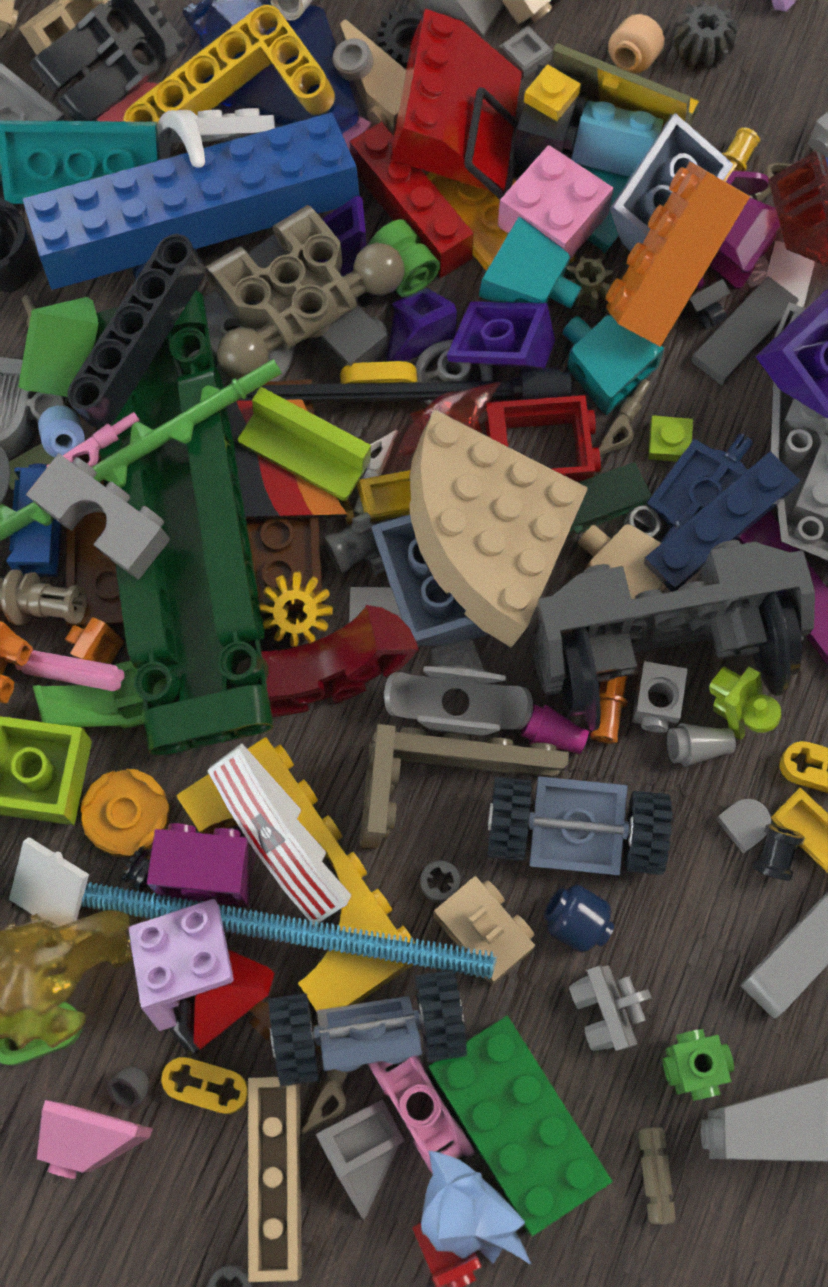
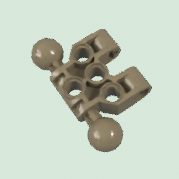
[205,205,405,380]

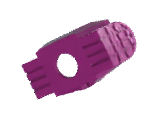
[695,171,786,291]

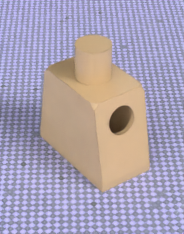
[578,524,666,599]

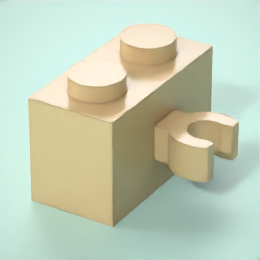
[433,876,535,986]

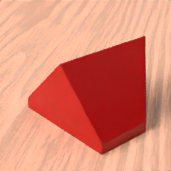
[194,949,275,1049]

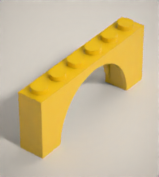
[176,737,415,1012]

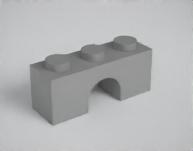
[26,453,170,580]

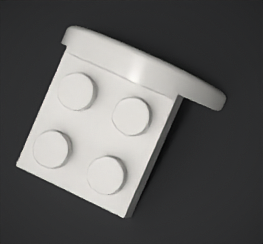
[157,108,275,168]

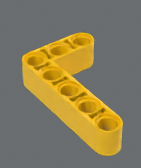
[124,5,335,125]

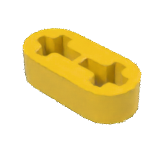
[340,361,418,384]
[779,741,828,793]
[161,1057,248,1114]

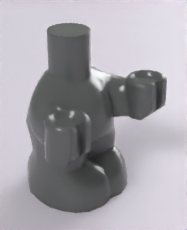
[322,512,389,576]

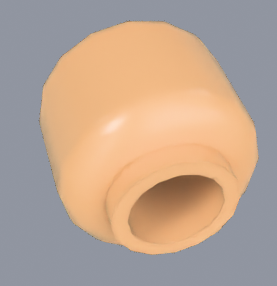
[608,14,664,74]

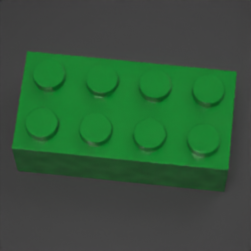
[428,1015,613,1237]

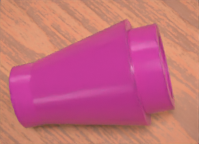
[521,704,589,755]

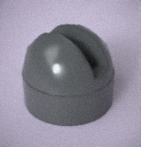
[624,506,660,537]
[107,1066,149,1109]

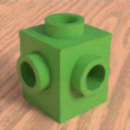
[662,1029,734,1101]

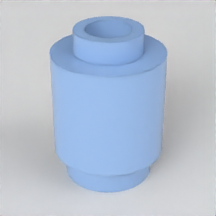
[38,405,85,457]

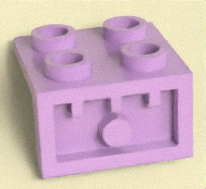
[128,899,234,1031]

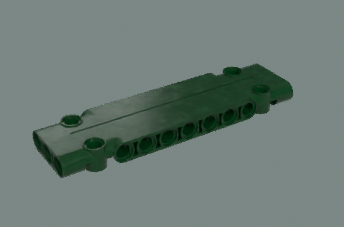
[94,291,274,755]

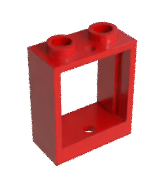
[485,395,601,488]

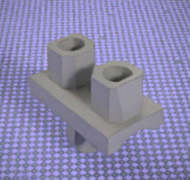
[569,965,652,1051]

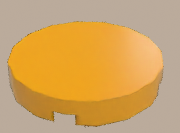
[81,769,170,857]

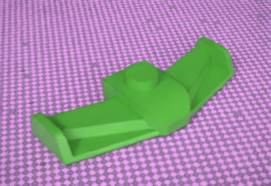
[33,660,167,729]

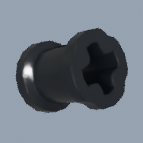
[753,824,805,881]

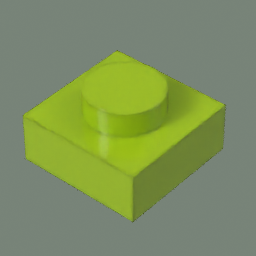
[648,415,693,462]

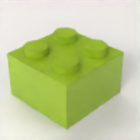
[0,716,92,825]

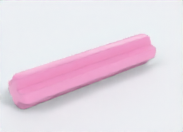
[15,650,125,691]

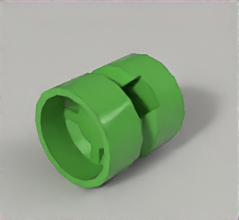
[368,219,440,297]

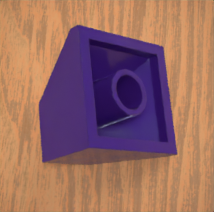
[446,301,555,368]

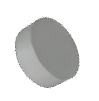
[333,38,373,81]

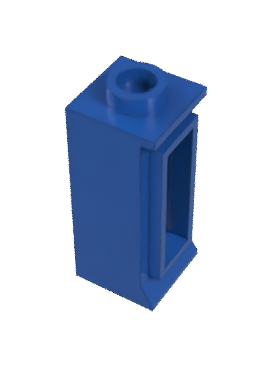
[6,463,62,577]

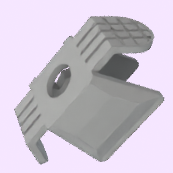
[384,666,533,736]

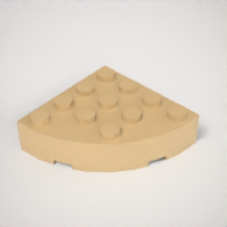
[409,410,588,647]

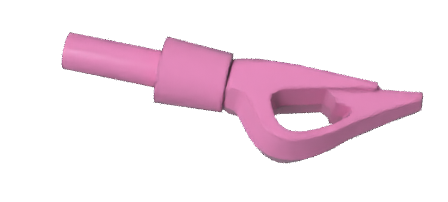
[46,412,140,467]

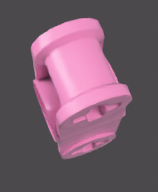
[368,1055,475,1175]

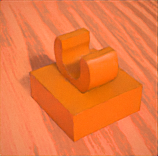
[65,617,125,664]

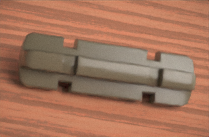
[638,1127,676,1225]

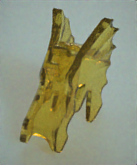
[0,910,133,1049]

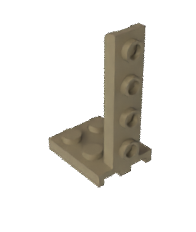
[359,724,569,849]

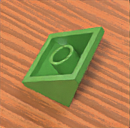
[18,297,99,397]

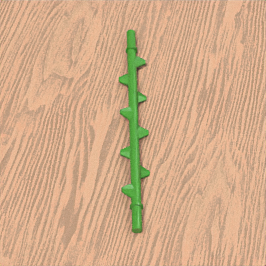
[0,358,282,541]

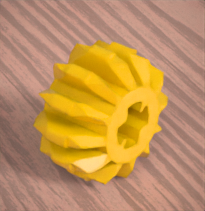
[259,572,333,646]

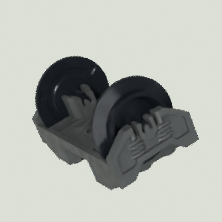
[529,540,815,731]

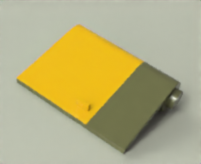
[553,43,700,127]

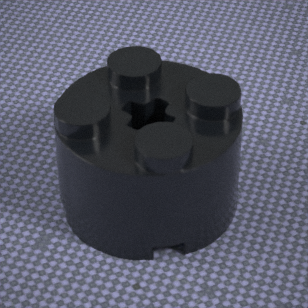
[0,198,36,293]

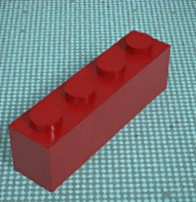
[349,122,474,279]

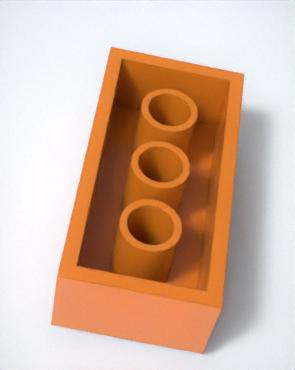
[605,161,750,347]

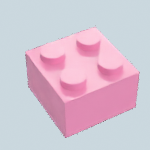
[498,145,613,259]

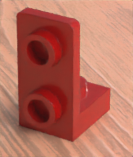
[412,1223,482,1287]

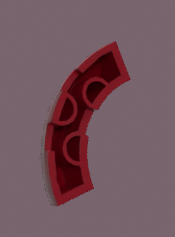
[261,605,418,717]

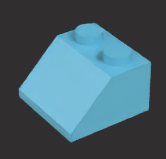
[572,100,664,177]

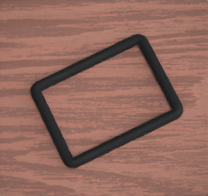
[464,87,519,199]

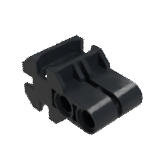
[29,0,187,121]

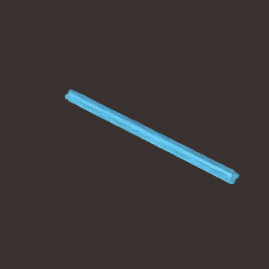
[81,882,497,979]

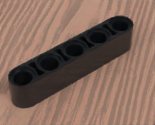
[67,234,205,428]

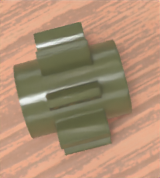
[565,256,613,309]

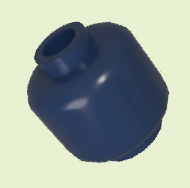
[544,885,614,953]

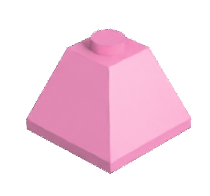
[37,1100,153,1179]

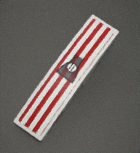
[207,744,351,926]

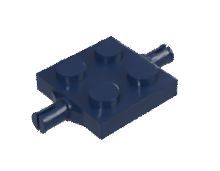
[647,434,753,543]

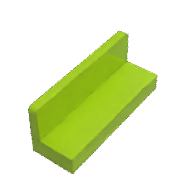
[238,387,371,501]

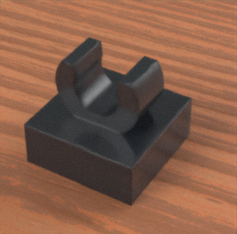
[680,279,730,330]

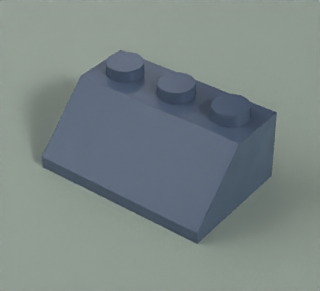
[610,113,734,251]
[371,515,488,646]

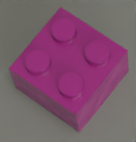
[147,823,255,907]

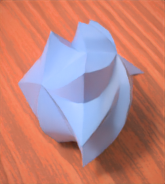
[421,1151,531,1264]

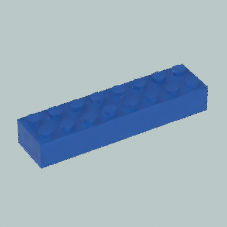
[22,112,360,290]

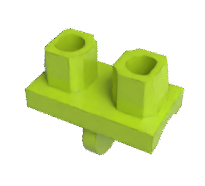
[709,667,781,740]

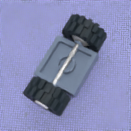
[487,776,672,875]
[269,970,467,1087]

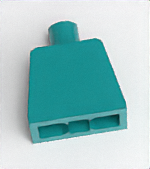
[478,217,582,309]
[562,315,664,416]

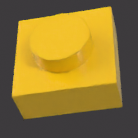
[524,64,581,121]

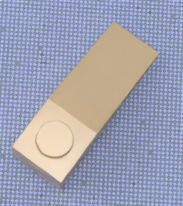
[340,19,406,136]

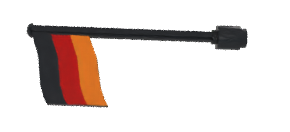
[224,368,571,520]

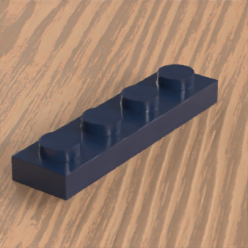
[644,451,800,592]

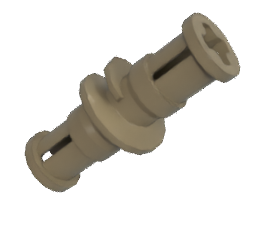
[0,569,87,625]

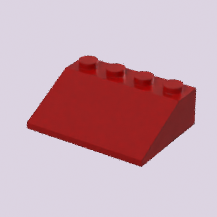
[390,9,522,192]

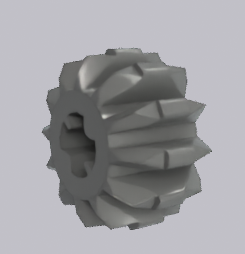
[672,0,738,69]

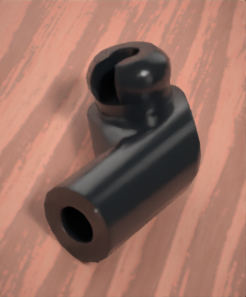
[169,995,208,1057]

